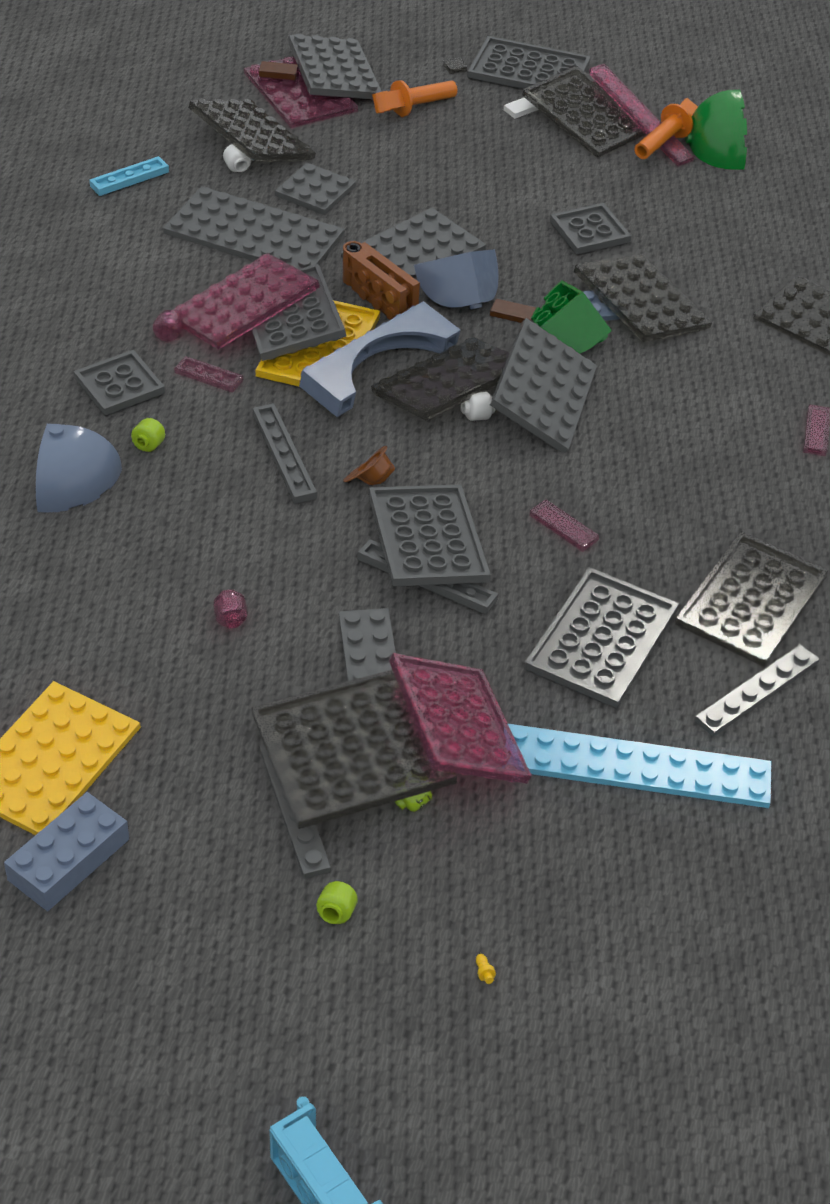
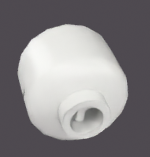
[223,143,251,172]
[461,391,495,421]

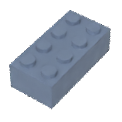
[4,792,129,912]

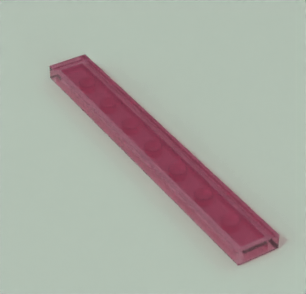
[589,63,694,167]

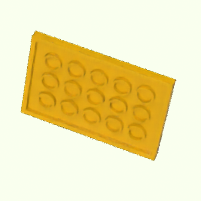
[255,300,380,387]
[0,681,141,835]

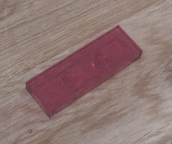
[174,356,243,393]
[803,404,830,456]
[529,499,599,552]

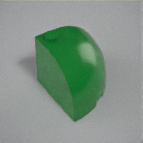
[685,89,747,170]
[531,280,612,354]

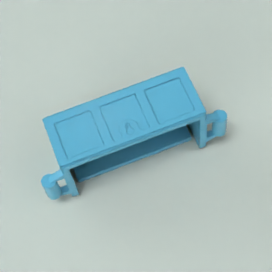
[269,1097,383,1204]

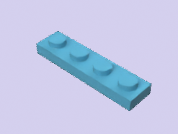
[89,156,169,196]

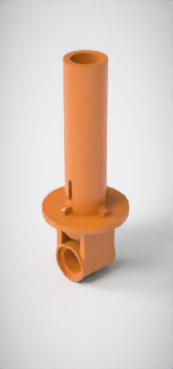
[372,80,458,117]
[634,98,698,159]

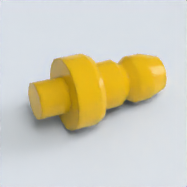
[476,954,496,984]

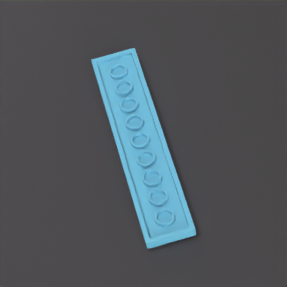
[501,724,771,808]

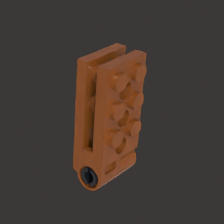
[343,241,420,320]

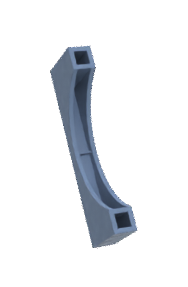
[299,301,461,417]

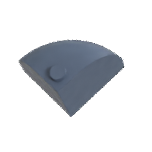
[414,249,499,309]
[36,423,122,512]

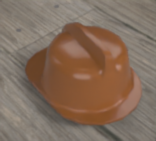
[343,446,395,485]

